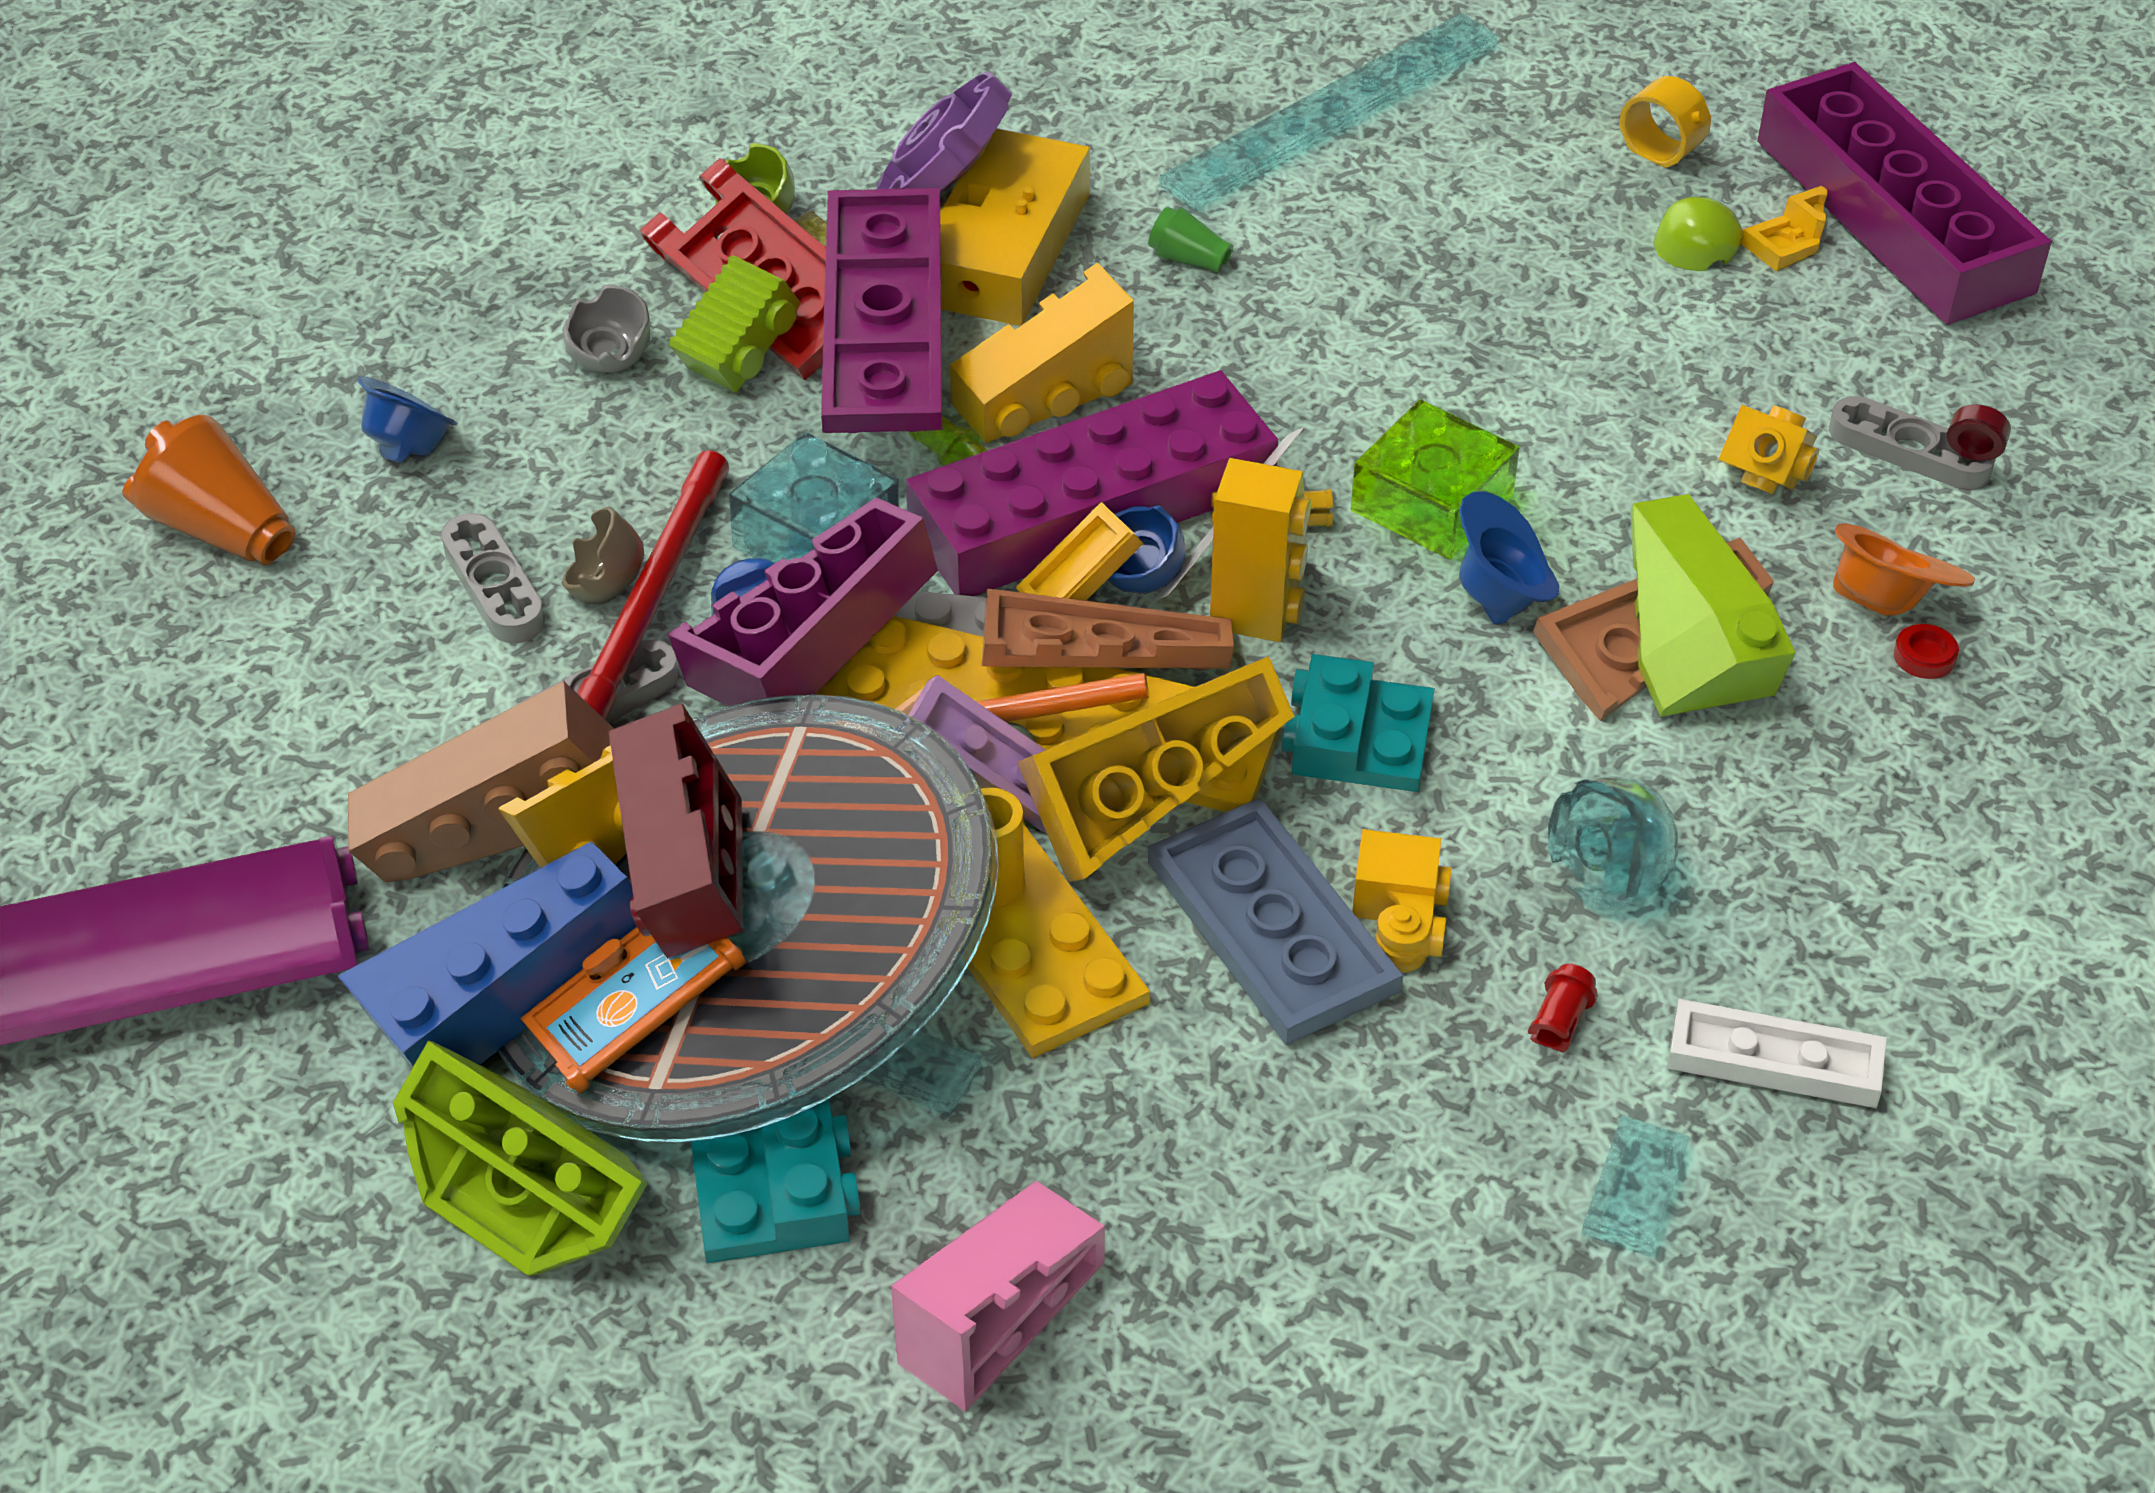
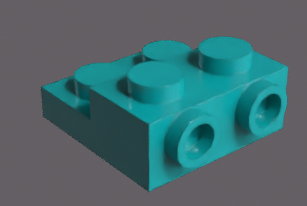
[1282,654,1435,792]
[690,1097,861,1263]

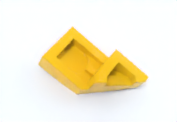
[1741,186,1827,272]

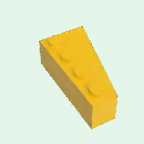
[1017,656,1294,882]

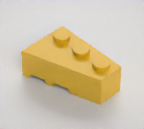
[950,262,1134,443]
[1210,458,1311,643]

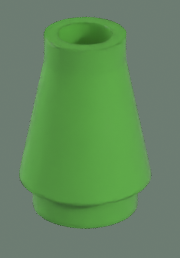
[1148,206,1234,274]

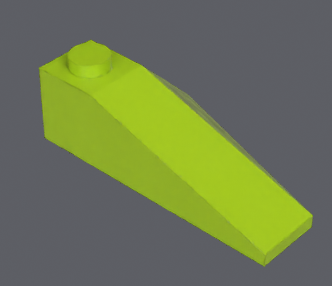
[1630,494,1796,717]

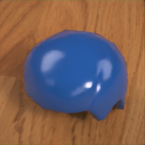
[1107,505,1186,594]

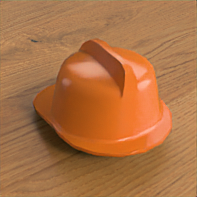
[1833,523,1975,616]

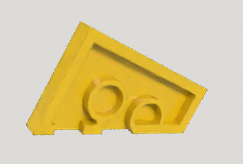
[498,745,627,868]

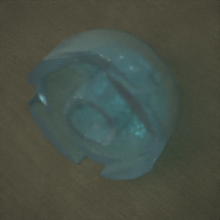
[1548,776,1678,911]

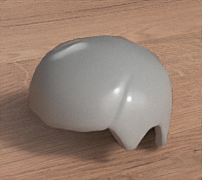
[562,284,650,373]

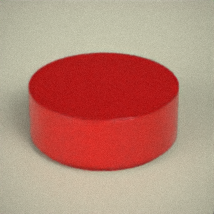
[1893,624,1959,679]

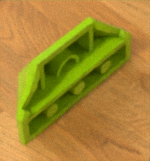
[393,1041,648,1276]

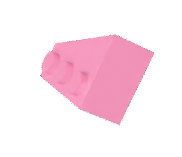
[891,1180,1105,1412]

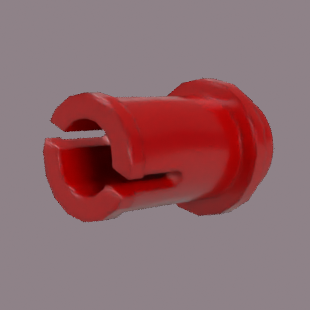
[1528,963,1598,1053]

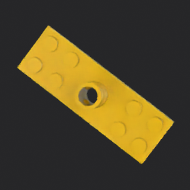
[933,771,1150,1059]

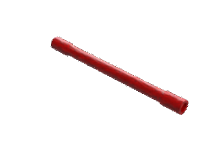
[576,450,729,721]

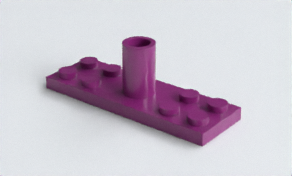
[821,188,942,433]

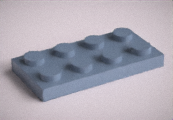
[1148,798,1403,1045]

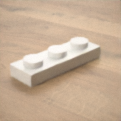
[1667,999,1887,1108]

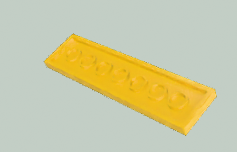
[810,616,1283,812]

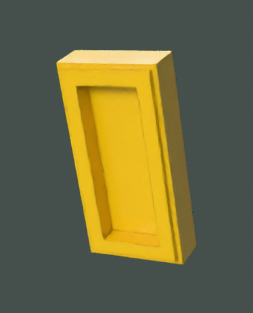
[1015,502,1144,601]

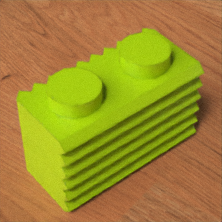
[669,256,801,393]

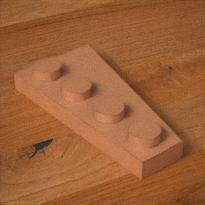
[1533,537,1774,721]
[982,588,1234,670]

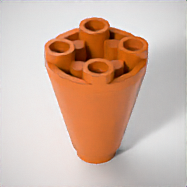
[122,415,296,565]

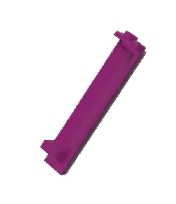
[0,835,370,1046]

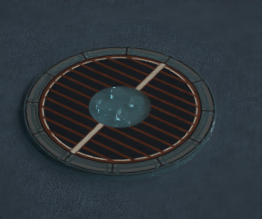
[497,695,999,1142]

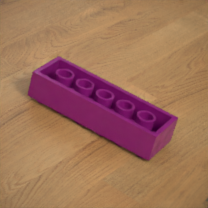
[1757,62,2052,325]
[905,370,1279,596]

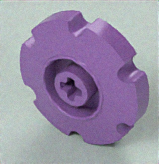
[876,71,1012,194]

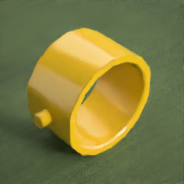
[1619,76,1711,168]

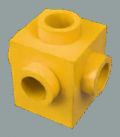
[1718,404,1819,495]

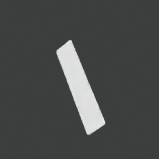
[1154,427,1303,601]

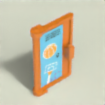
[520,927,747,1095]

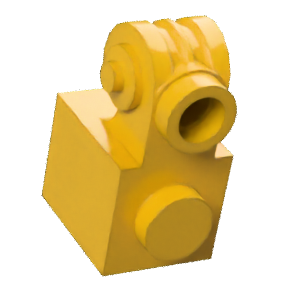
[1352,829,1452,973]

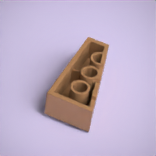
[348,681,614,882]

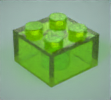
[1351,399,1520,560]

